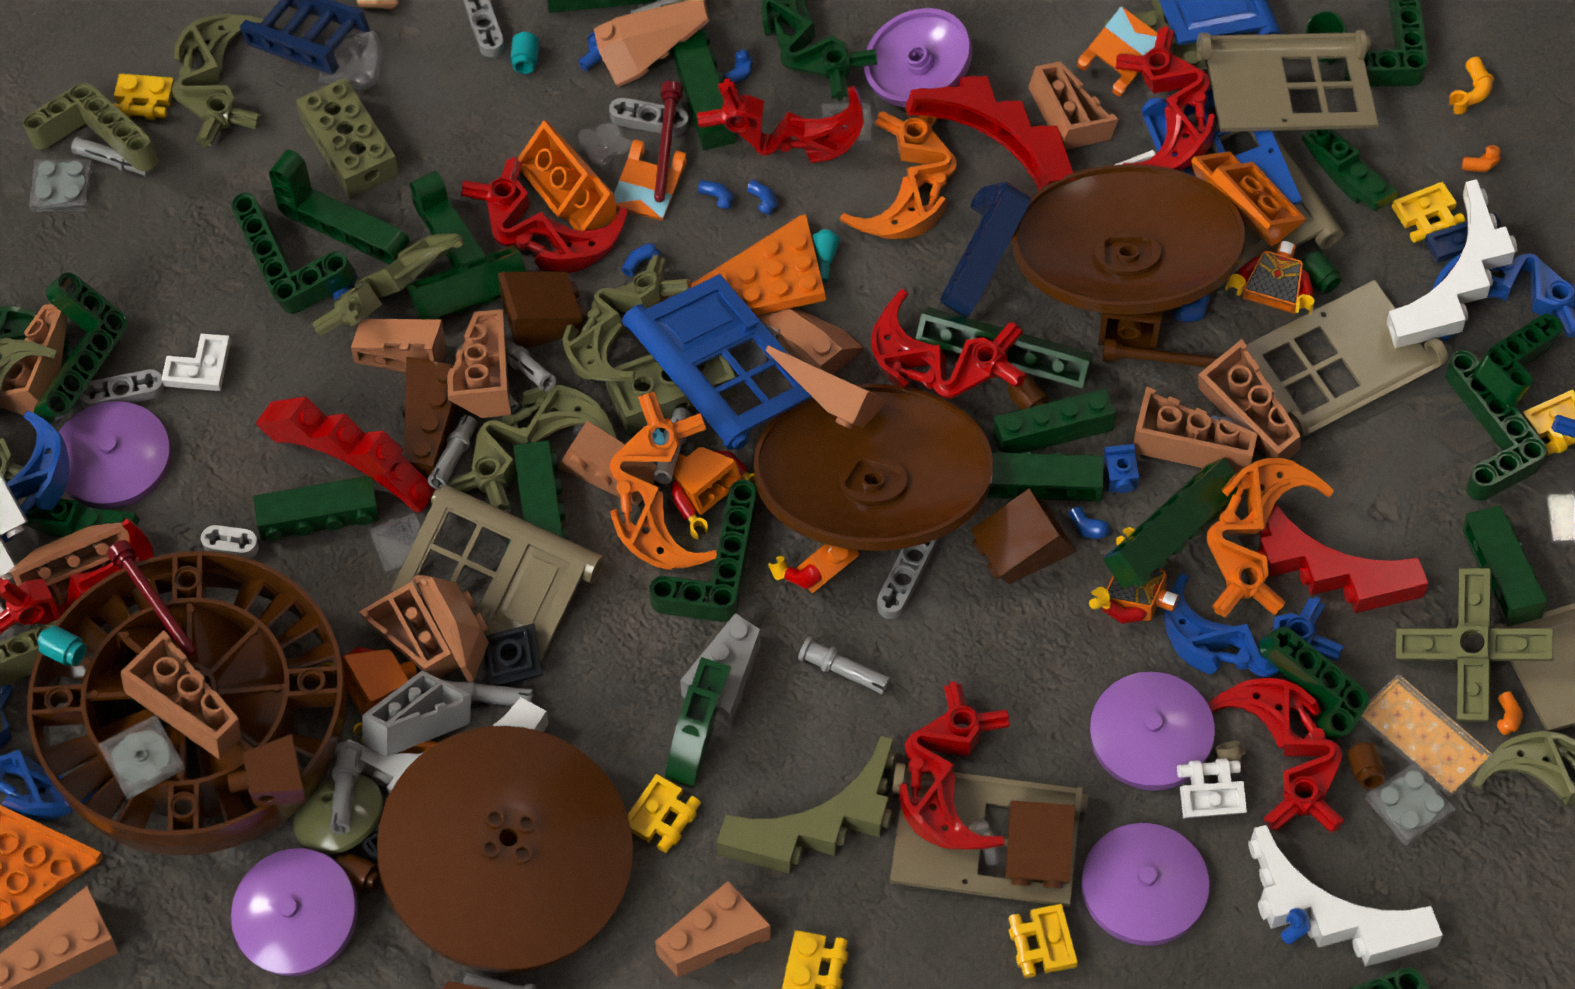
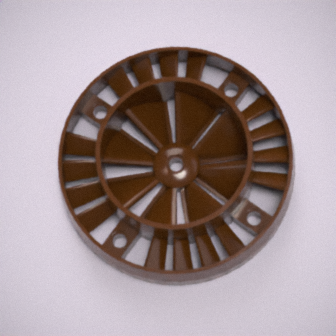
[27,551,346,855]

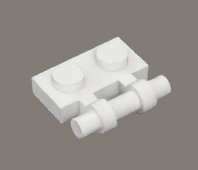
[1177,758,1247,818]

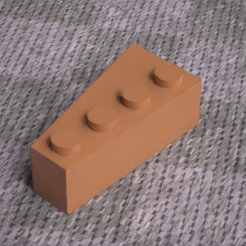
[1198,339,1300,460]
[1133,386,1258,473]
[120,631,241,760]
[0,886,119,989]

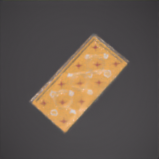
[1359,674,1492,798]

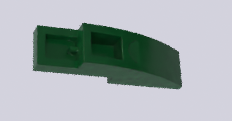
[1302,129,1397,211]
[23,495,140,538]
[665,657,732,787]

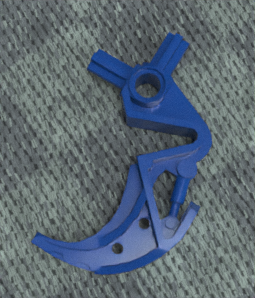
[1432,253,1575,341]
[1,410,70,542]
[1164,573,1344,678]
[0,684,104,821]

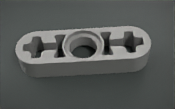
[464,0,504,58]
[609,98,688,136]
[79,369,165,409]

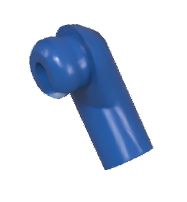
[1069,506,1111,539]

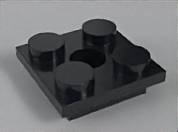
[484,623,543,686]

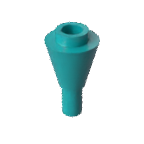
[813,229,841,283]

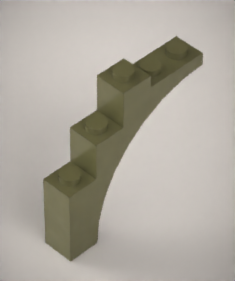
[717,736,897,874]

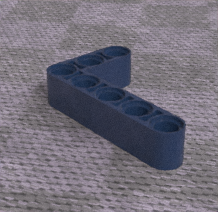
[940,182,1031,317]

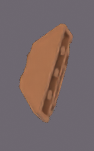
[10,522,129,607]
[412,575,489,683]

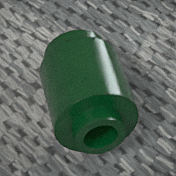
[1301,251,1342,294]

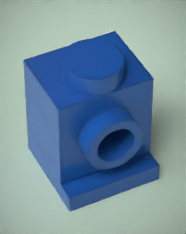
[1103,444,1139,493]

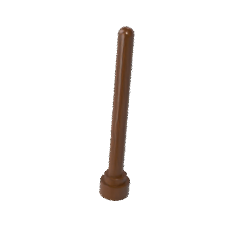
[1102,338,1219,367]

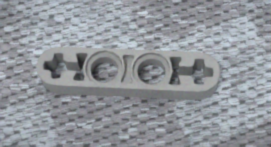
[877,538,940,619]

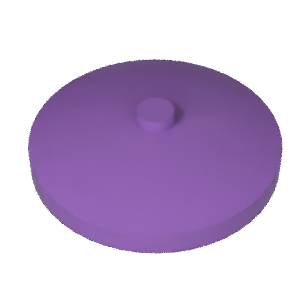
[864,8,973,107]
[59,401,171,509]
[1090,672,1215,790]
[1081,823,1209,946]
[231,848,358,976]

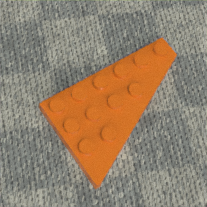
[668,214,826,316]
[0,805,103,929]

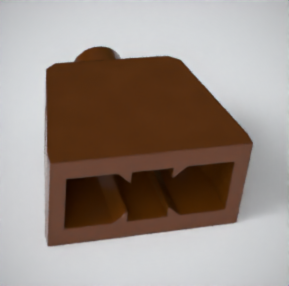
[227,735,306,806]

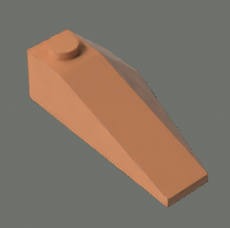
[766,346,887,429]

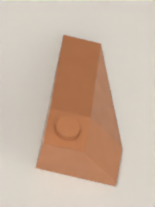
[594,0,709,87]
[0,304,67,416]
[757,307,863,374]
[447,309,511,418]

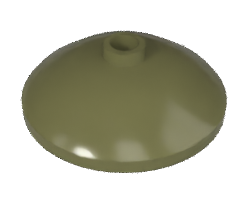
[293,775,384,855]

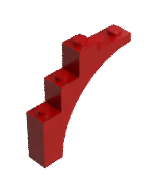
[905,76,1075,191]
[255,396,436,513]
[1255,485,1428,613]

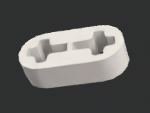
[201,525,259,559]

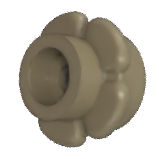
[1216,741,1246,762]

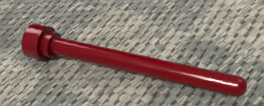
[654,81,683,203]
[107,540,196,656]

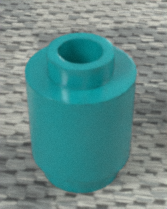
[510,31,540,74]
[37,625,87,667]

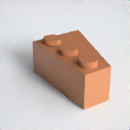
[1028,61,1118,150]
[351,319,447,373]
[359,582,459,679]
[655,881,771,977]

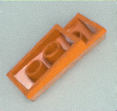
[517,120,617,231]
[1191,152,1306,247]

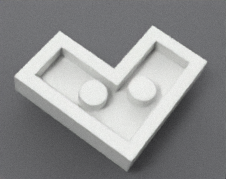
[161,334,231,391]

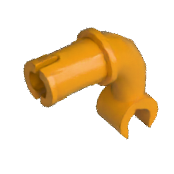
[1449,57,1494,114]

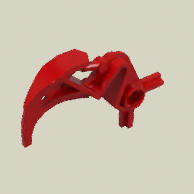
[1116,26,1216,171]
[697,78,864,163]
[461,157,628,273]
[871,289,1027,398]
[0,518,154,634]
[1207,678,1344,833]
[898,681,1010,850]

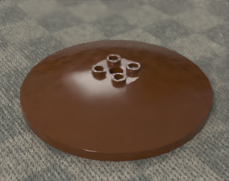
[1012,164,1245,314]
[754,384,993,551]
[377,726,633,973]

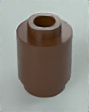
[1007,377,1049,410]
[1347,742,1386,790]
[335,853,381,894]

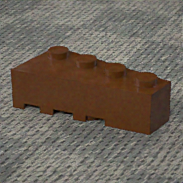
[404,356,460,479]

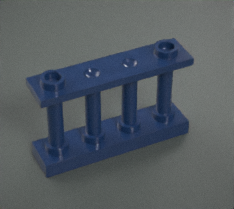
[240,0,370,75]

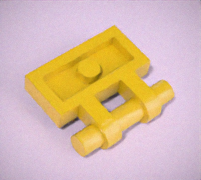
[112,73,175,120]
[1392,181,1465,243]
[1522,390,1575,456]
[628,774,701,853]
[1008,904,1078,978]
[782,930,849,989]

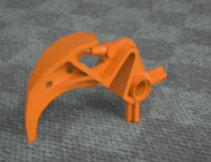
[840,111,957,239]
[610,391,717,570]
[1206,458,1334,618]

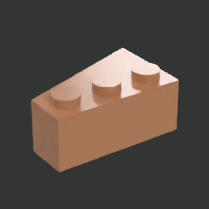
[558,420,657,506]

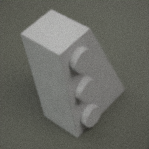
[680,613,760,729]
[363,670,471,757]

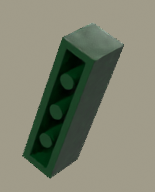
[407,246,526,320]
[993,388,1116,454]
[513,440,569,540]
[986,451,1103,502]
[253,476,380,541]
[1463,505,1548,626]

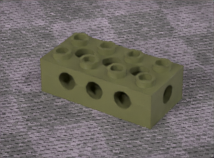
[296,77,399,199]
[606,354,736,435]

